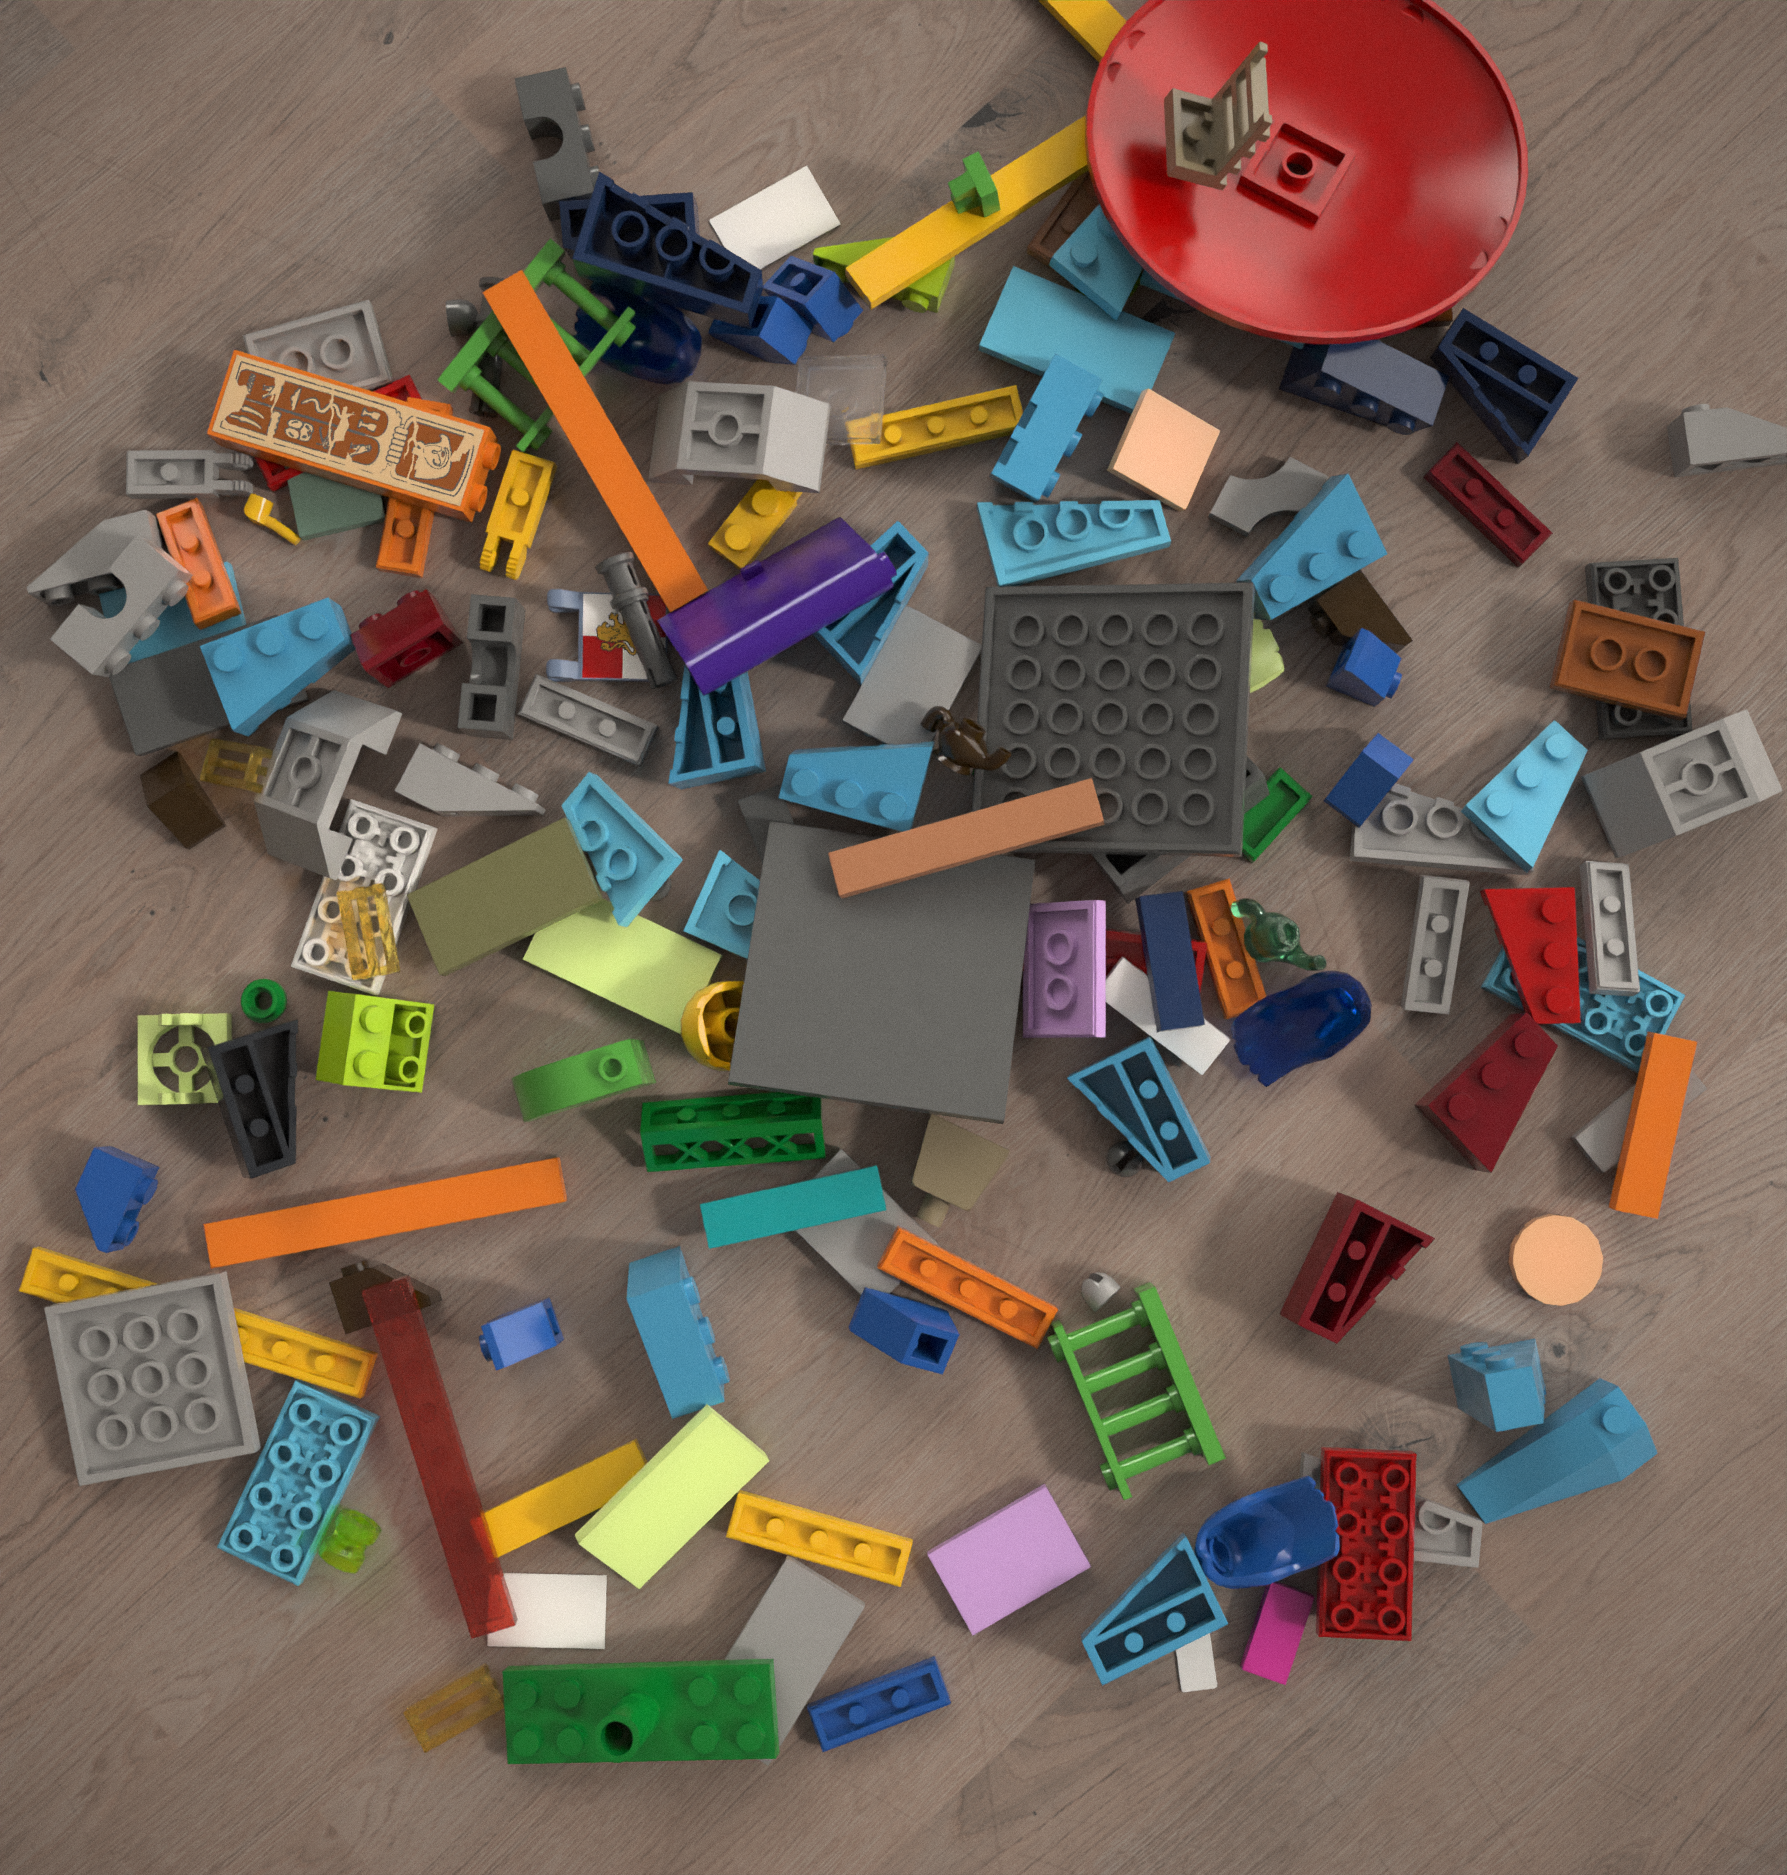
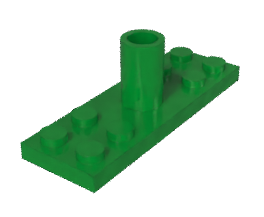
[502,1659,780,1764]

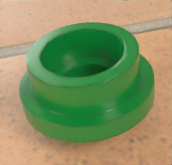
[241,979,287,1023]

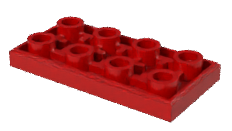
[1316,1447,1417,1641]

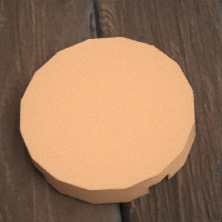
[1508,1214,1603,1306]

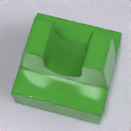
[948,151,1001,217]

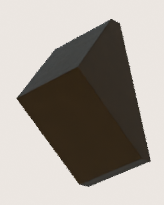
[140,751,227,850]

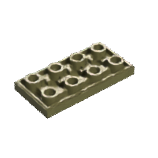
[407,817,604,976]

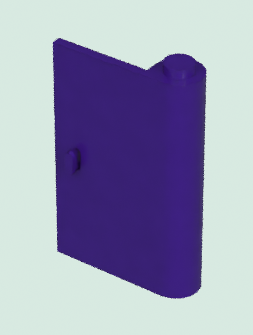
[657,517,897,696]

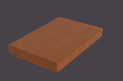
[1549,600,1705,721]

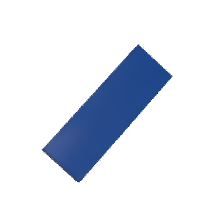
[807,1656,951,1752]

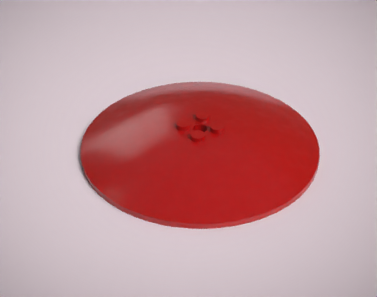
[1085,0,1528,344]

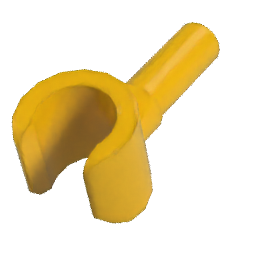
[244,494,301,546]

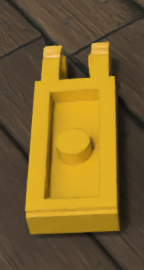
[479,449,557,580]
[708,479,803,570]

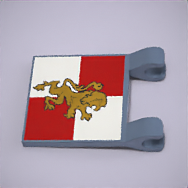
[546,589,668,682]

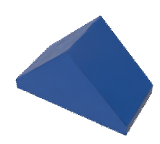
[1324,733,1414,828]

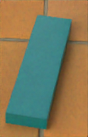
[700,1165,887,1249]

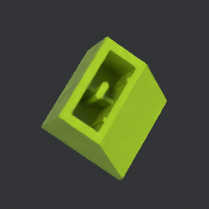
[315,991,434,1093]

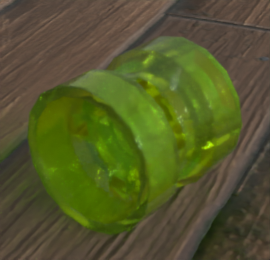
[318,1509,382,1573]

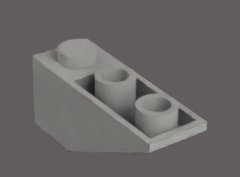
[27,510,170,606]
[394,743,546,817]

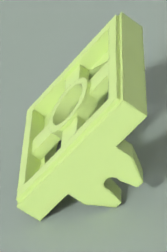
[138,1013,232,1105]

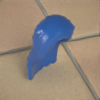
[1194,1476,1340,1589]

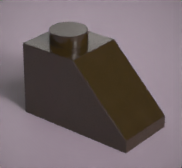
[1308,570,1413,654]
[329,1260,442,1335]

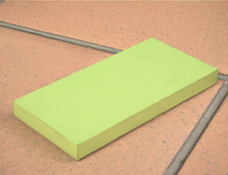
[523,899,723,1034]
[575,1405,770,1589]

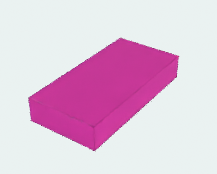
[1240,1581,1315,1685]

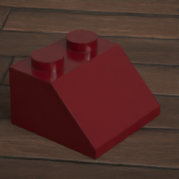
[350,589,463,688]

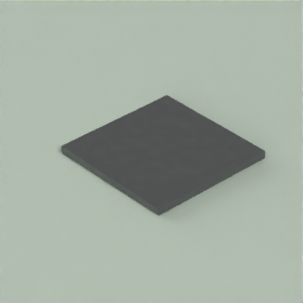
[971,582,1255,857]
[728,821,1035,1124]

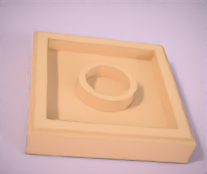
[1107,388,1220,512]

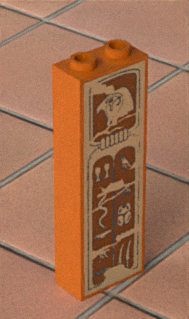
[207,350,501,523]

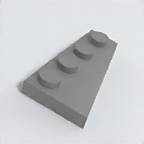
[1350,783,1534,875]
[1299,1452,1483,1568]

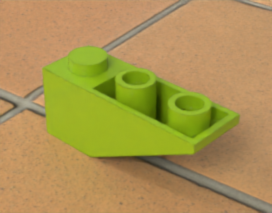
[813,237,955,313]

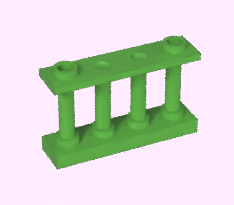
[437,238,636,453]
[1047,1282,1226,1500]

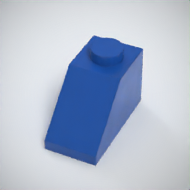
[763,256,863,343]
[708,296,814,365]
[1326,628,1402,707]

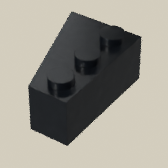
[201,1019,298,1179]

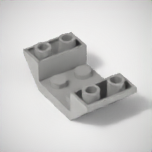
[648,381,831,493]
[254,690,403,880]
[1581,709,1783,858]

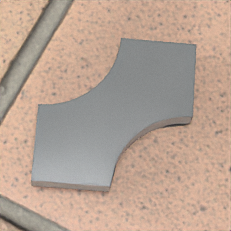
[1208,457,1329,537]

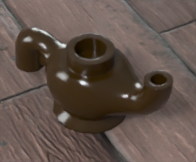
[920,706,1012,775]

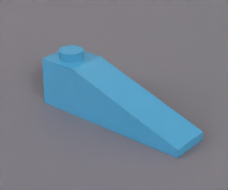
[1456,1378,1658,1524]

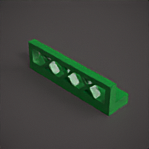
[640,1092,826,1172]

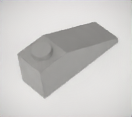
[1667,404,1787,478]

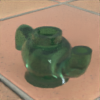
[1231,898,1327,971]

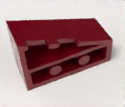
[1415,1012,1558,1173]
[1280,1192,1435,1344]

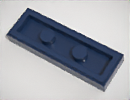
[1135,891,1205,1032]

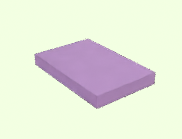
[1023,900,1106,1038]
[927,1484,1091,1635]

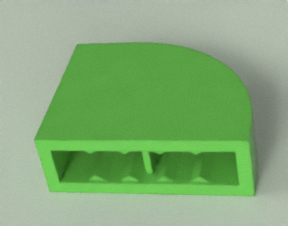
[511,1039,656,1123]

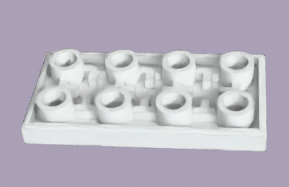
[291,799,438,996]

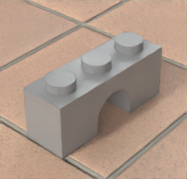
[50,534,193,677]

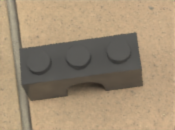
[514,67,600,222]
[457,594,526,740]

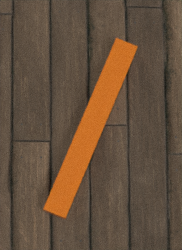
[482,270,708,613]
[203,1157,567,1269]

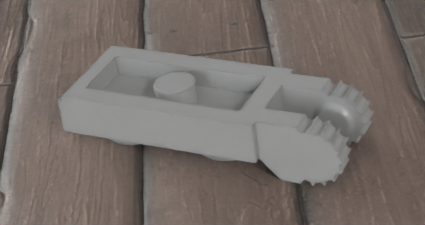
[126,450,253,499]

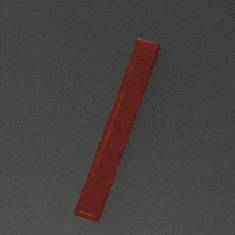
[361,1275,518,1639]

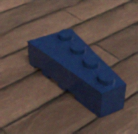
[572,172,763,330]

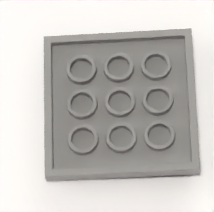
[44,1271,261,1486]

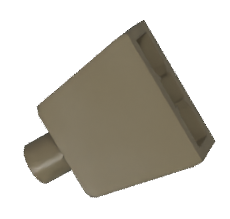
[911,1114,1010,1228]

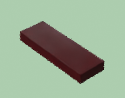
[1423,442,1553,568]

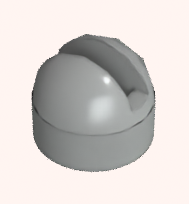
[1081,1272,1121,1313]

